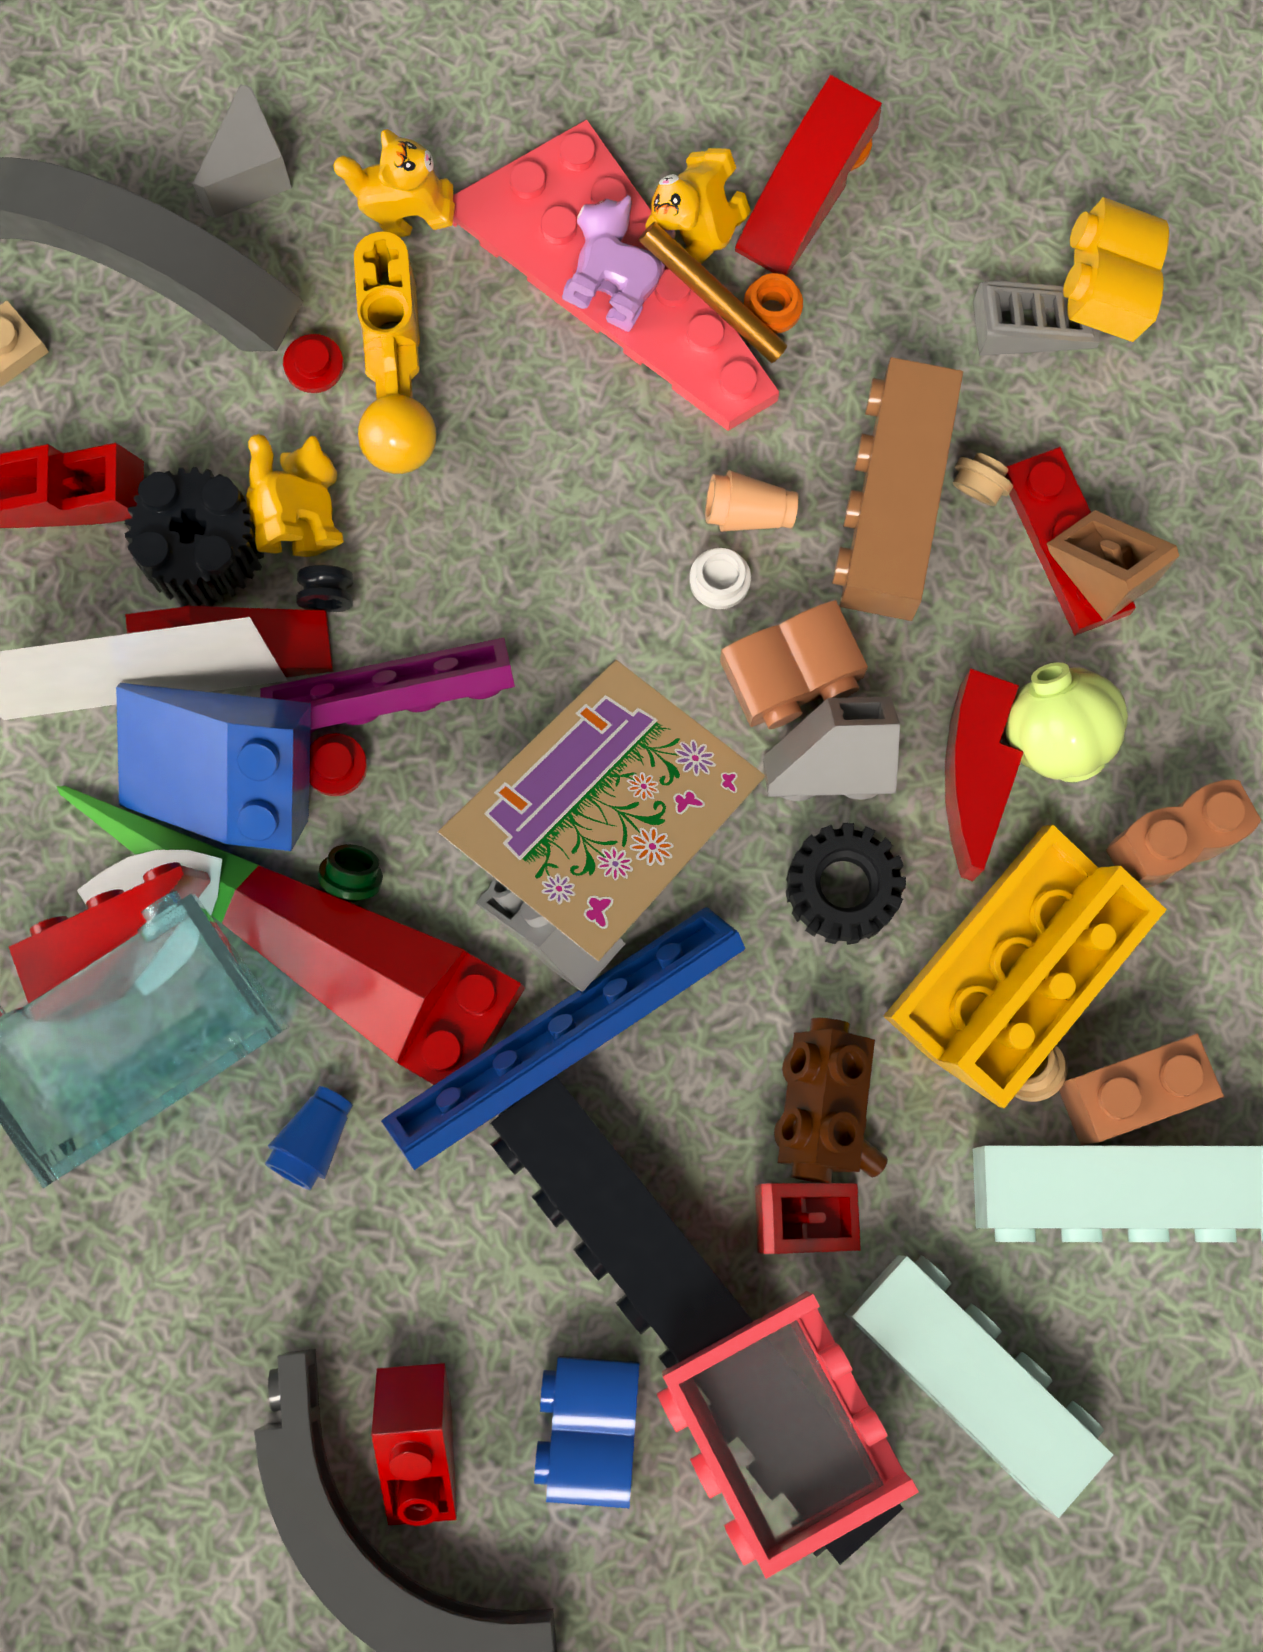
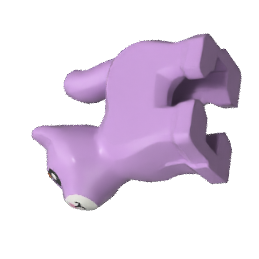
[562,195,676,332]

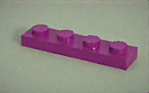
[260,637,515,734]

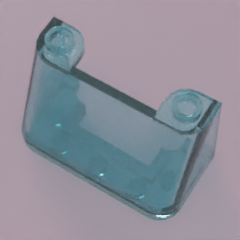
[0,891,290,1188]

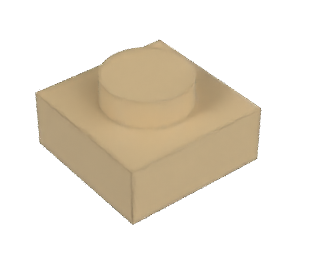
[0,301,49,387]

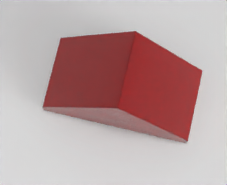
[755,1183,861,1254]

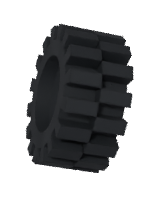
[786,823,906,945]

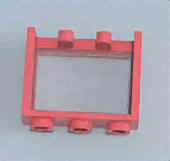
[657,1291,919,1579]

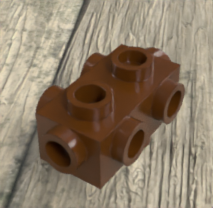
[774,1017,888,1183]

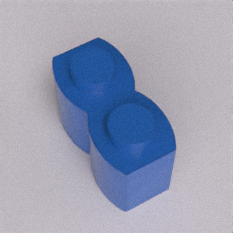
[534,1356,640,1509]

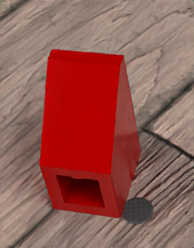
[371,1363,457,1526]

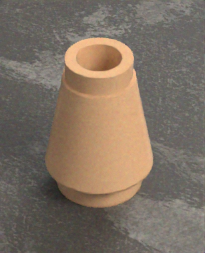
[705,470,798,532]

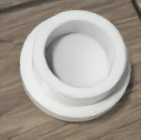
[689,548,751,609]

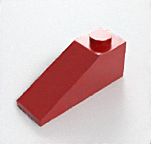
[125,606,334,678]

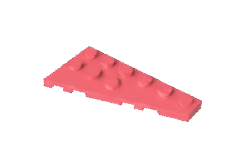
[452,119,779,431]

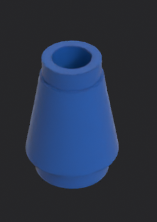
[265,1086,353,1190]

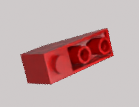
[9,862,211,1021]

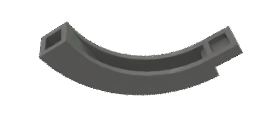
[0,157,303,352]
[254,1349,557,1652]

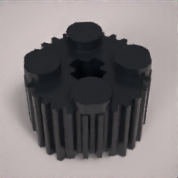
[125,467,264,607]

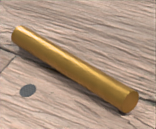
[638,221,787,363]

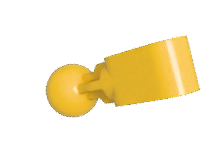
[354,232,436,474]

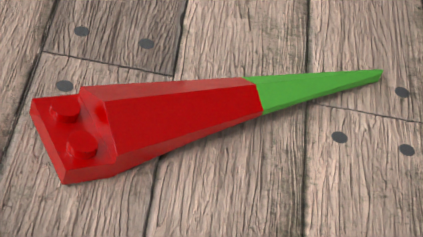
[56,786,525,1085]

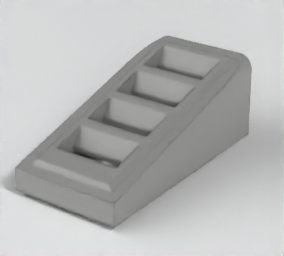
[973,281,1100,356]

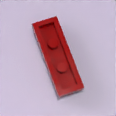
[1005,447,1136,636]

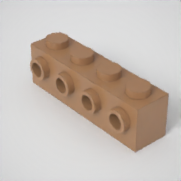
[832,357,963,621]

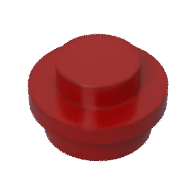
[283,334,344,393]
[309,733,367,796]

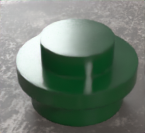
[318,844,383,902]

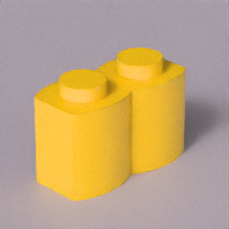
[1063,197,1169,342]

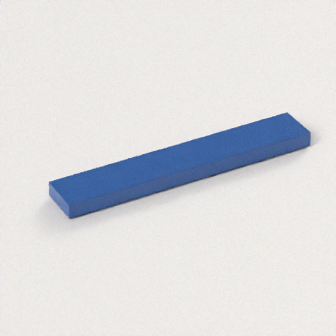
[381,907,746,1170]

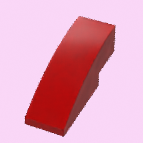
[735,75,882,276]
[0,443,144,528]
[945,669,1024,882]

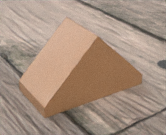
[1047,510,1179,621]

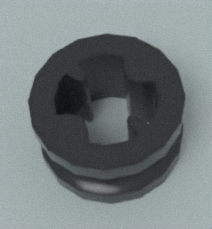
[296,565,354,612]

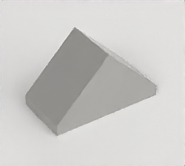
[192,84,292,218]

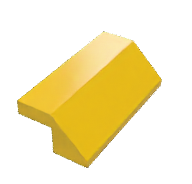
[883,824,1167,1108]

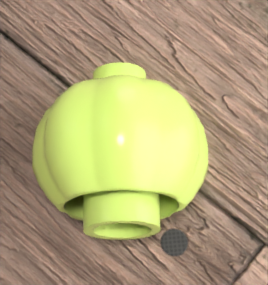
[1005,662,1128,782]

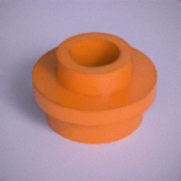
[743,273,803,334]

